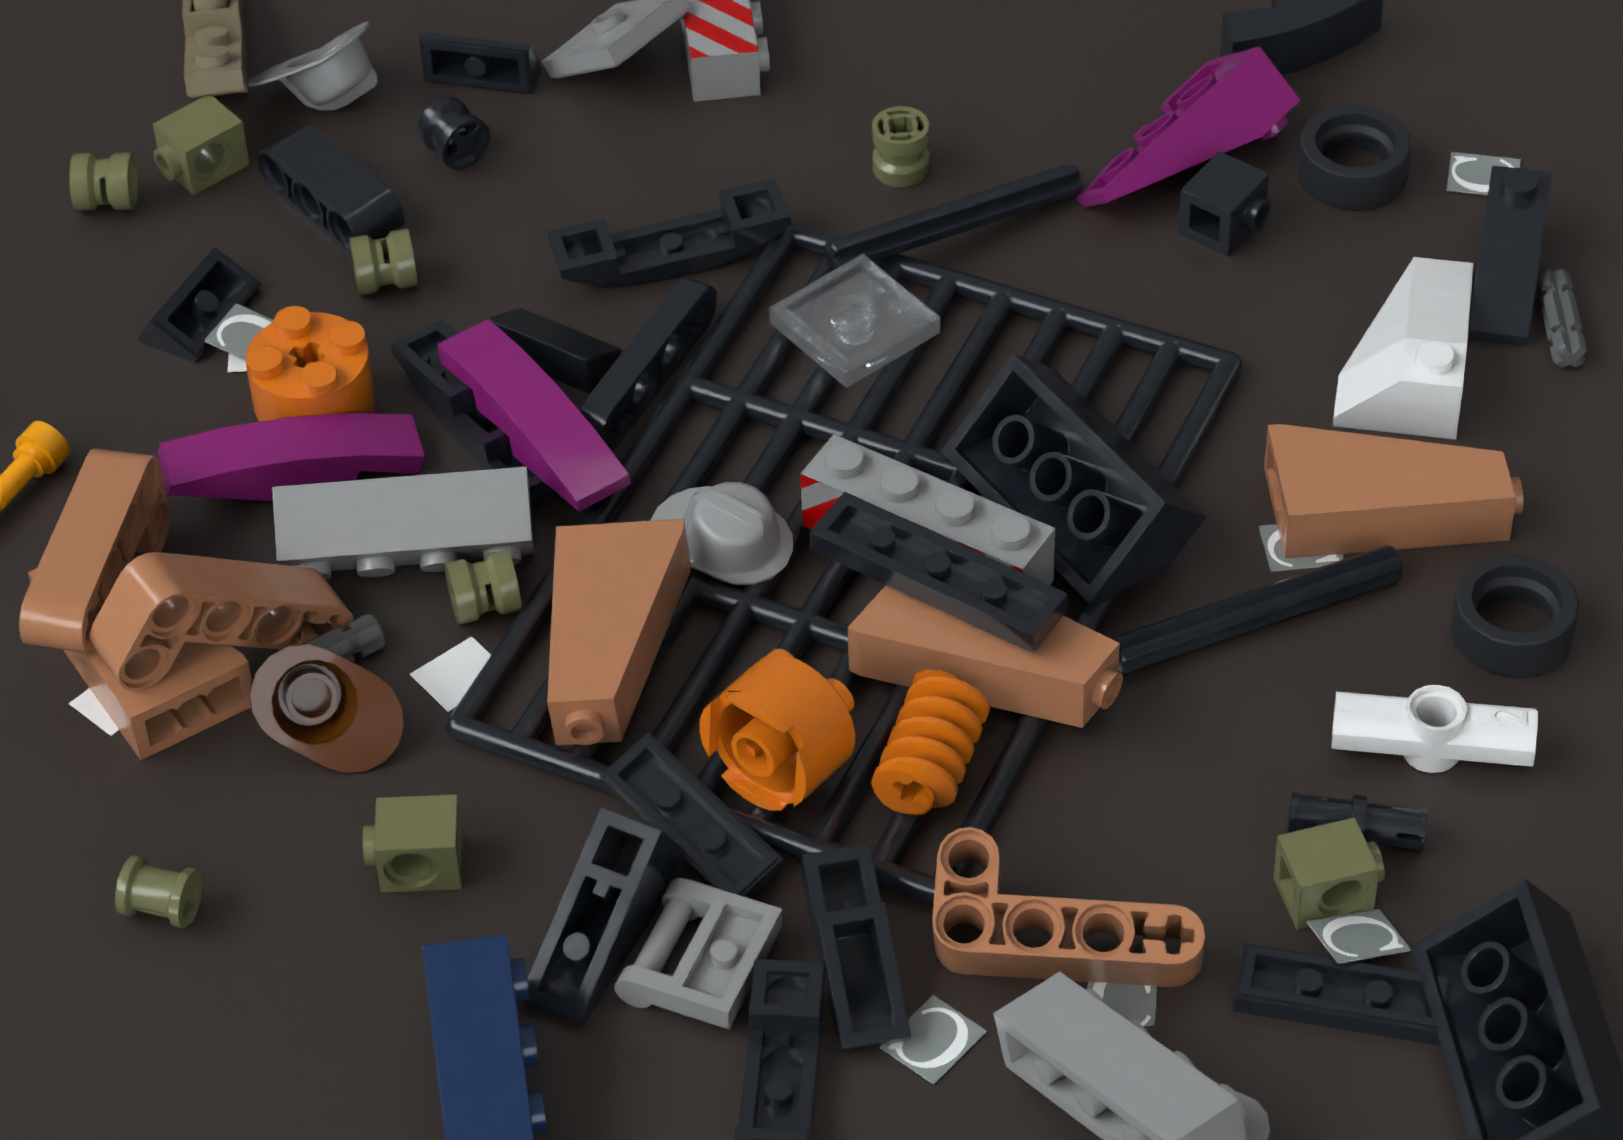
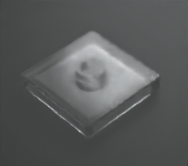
[769,254,940,388]

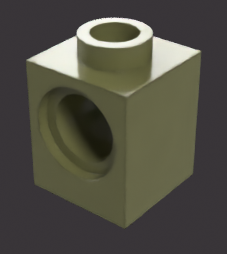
[153,94,250,195]
[363,794,463,893]
[1273,817,1385,930]

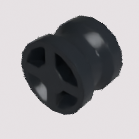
[417,97,490,170]

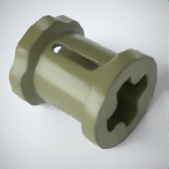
[115,855,203,929]

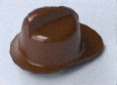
[250,644,404,773]

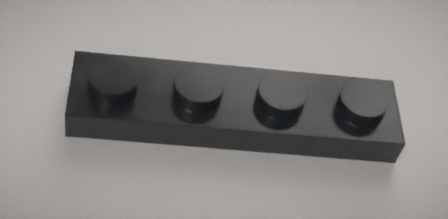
[809,492,1068,653]

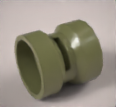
[872,106,930,188]
[69,152,138,211]
[349,228,418,296]
[444,549,522,625]

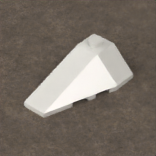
[1333,257,1473,440]

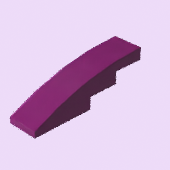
[437,319,631,511]
[157,413,425,502]

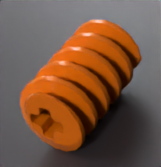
[871,669,990,816]

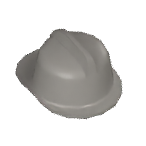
[246,22,378,110]
[650,482,793,585]

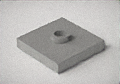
[541,0,690,79]

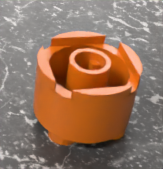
[245,306,376,422]
[700,649,855,811]

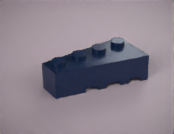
[422,934,547,1140]

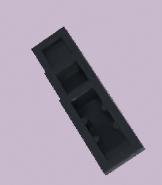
[390,320,558,508]

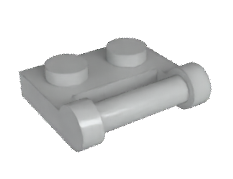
[614,878,783,1029]

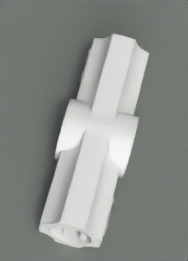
[1331,685,1538,773]

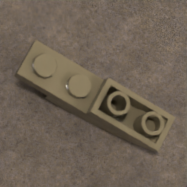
[182,0,248,98]

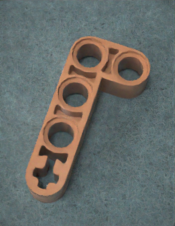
[19,448,170,653]
[89,552,353,691]
[932,827,1205,987]

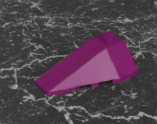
[1077,46,1301,208]

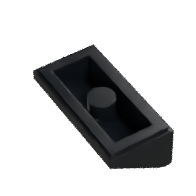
[419,32,542,94]
[138,247,261,363]
[489,308,622,392]

